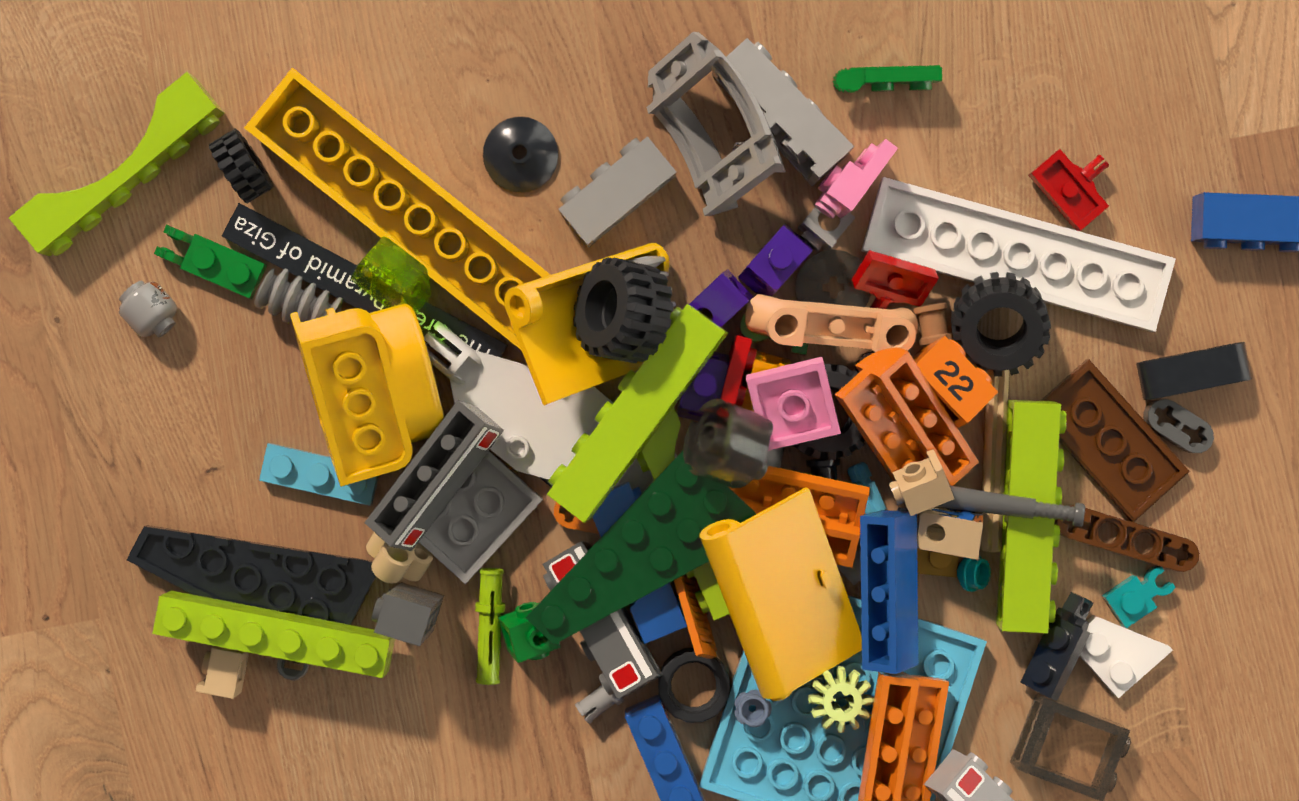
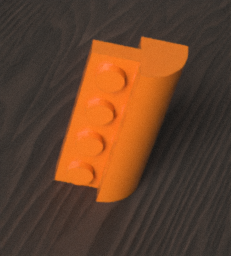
[835,348,979,486]
[714,455,870,568]
[858,672,949,801]

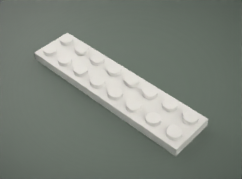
[861,177,1176,332]

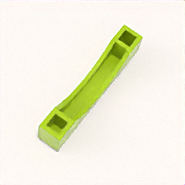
[9,72,225,256]
[637,408,729,620]

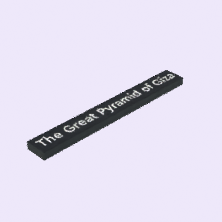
[221,203,508,358]

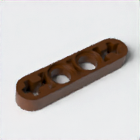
[1054,504,1200,572]

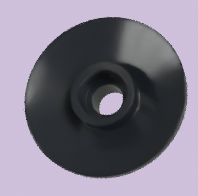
[483,117,558,192]

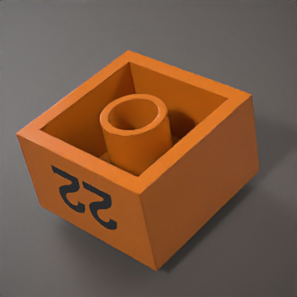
[912,336,998,428]

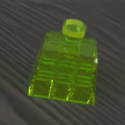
[350,236,432,314]

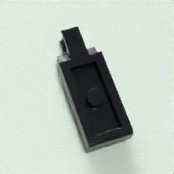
[1020,592,1093,701]

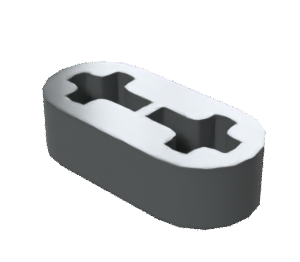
[1143,399,1214,453]

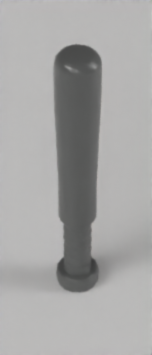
[936,485,1085,527]

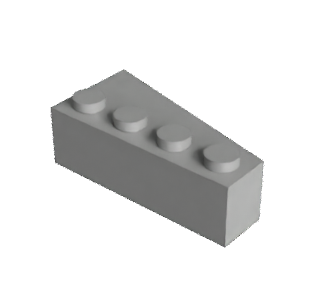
[712,38,854,187]

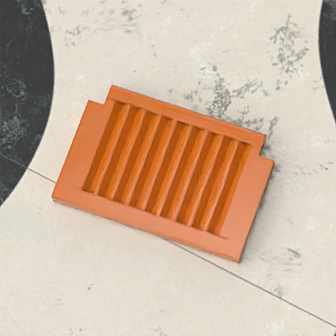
[674,574,717,659]

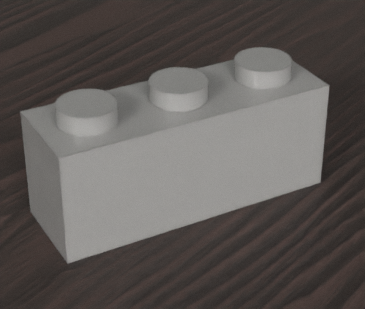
[559,136,677,248]

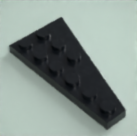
[126,525,376,625]

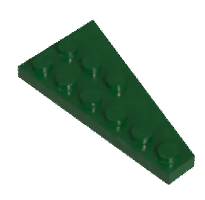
[526,447,757,644]

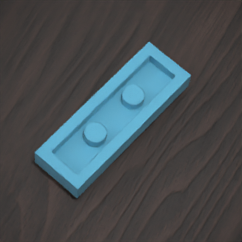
[259,443,379,506]

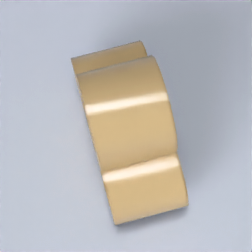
[366,532,433,584]

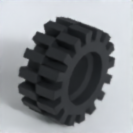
[209,128,274,204]

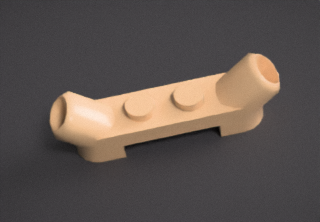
[745,294,918,352]

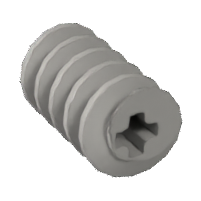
[254,268,343,323]

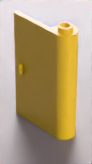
[504,243,670,406]
[700,487,862,701]

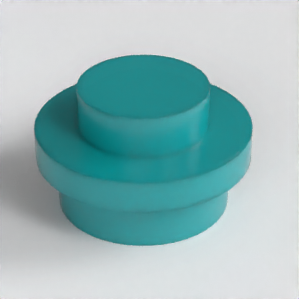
[957,556,991,592]

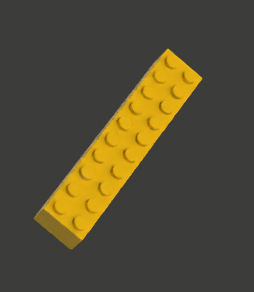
[244,68,551,350]

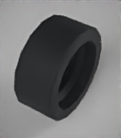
[658,648,730,723]

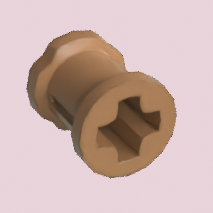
[913,302,953,346]

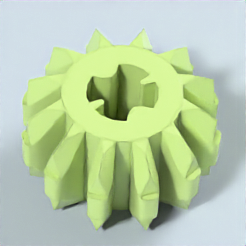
[808,666,874,733]

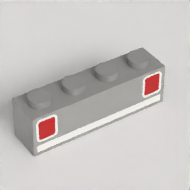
[924,749,1020,801]

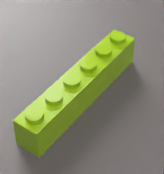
[546,304,728,523]
[996,400,1066,633]
[152,590,395,678]

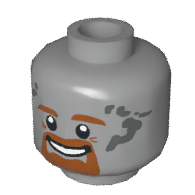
[119,280,177,338]

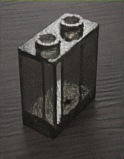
[1010,692,1131,801]

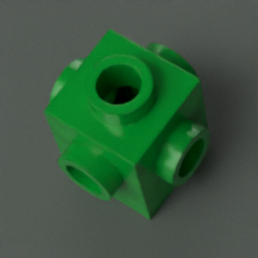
[498,602,561,663]

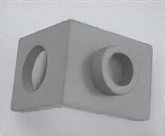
[798,207,855,252]

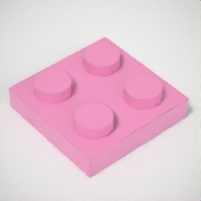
[746,357,841,451]

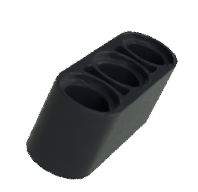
[1136,342,1252,400]

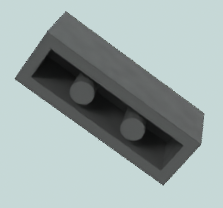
[371,582,444,646]

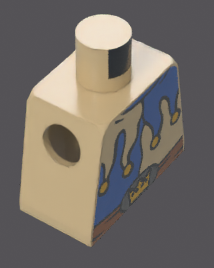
[897,507,983,560]

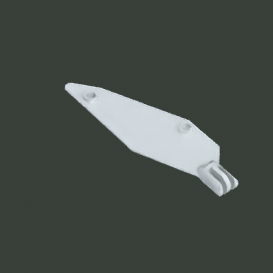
[424,321,678,493]

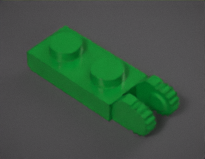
[832,65,942,93]
[154,224,267,299]

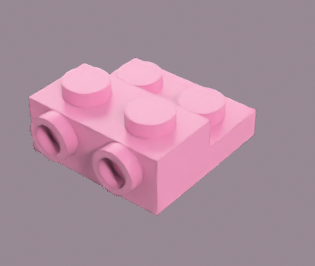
[815,139,898,219]

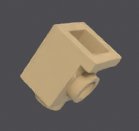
[889,449,954,516]
[195,646,249,699]

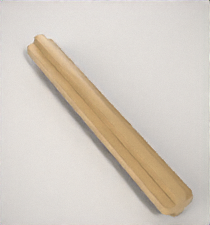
[980,369,1009,552]

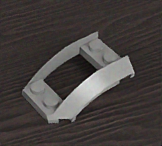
[646,32,785,216]

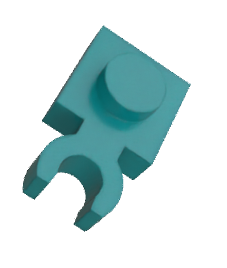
[1102,566,1176,628]

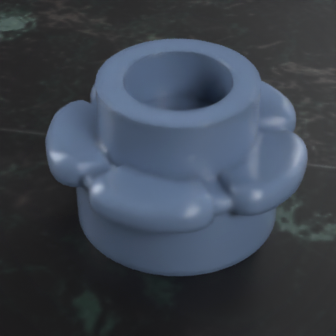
[734,689,772,727]

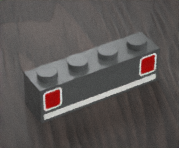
[365,400,504,551]
[543,541,663,699]

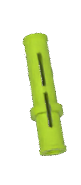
[475,568,505,685]

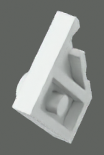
[1080,615,1173,698]

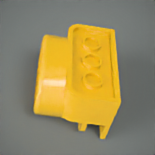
[290,304,444,487]

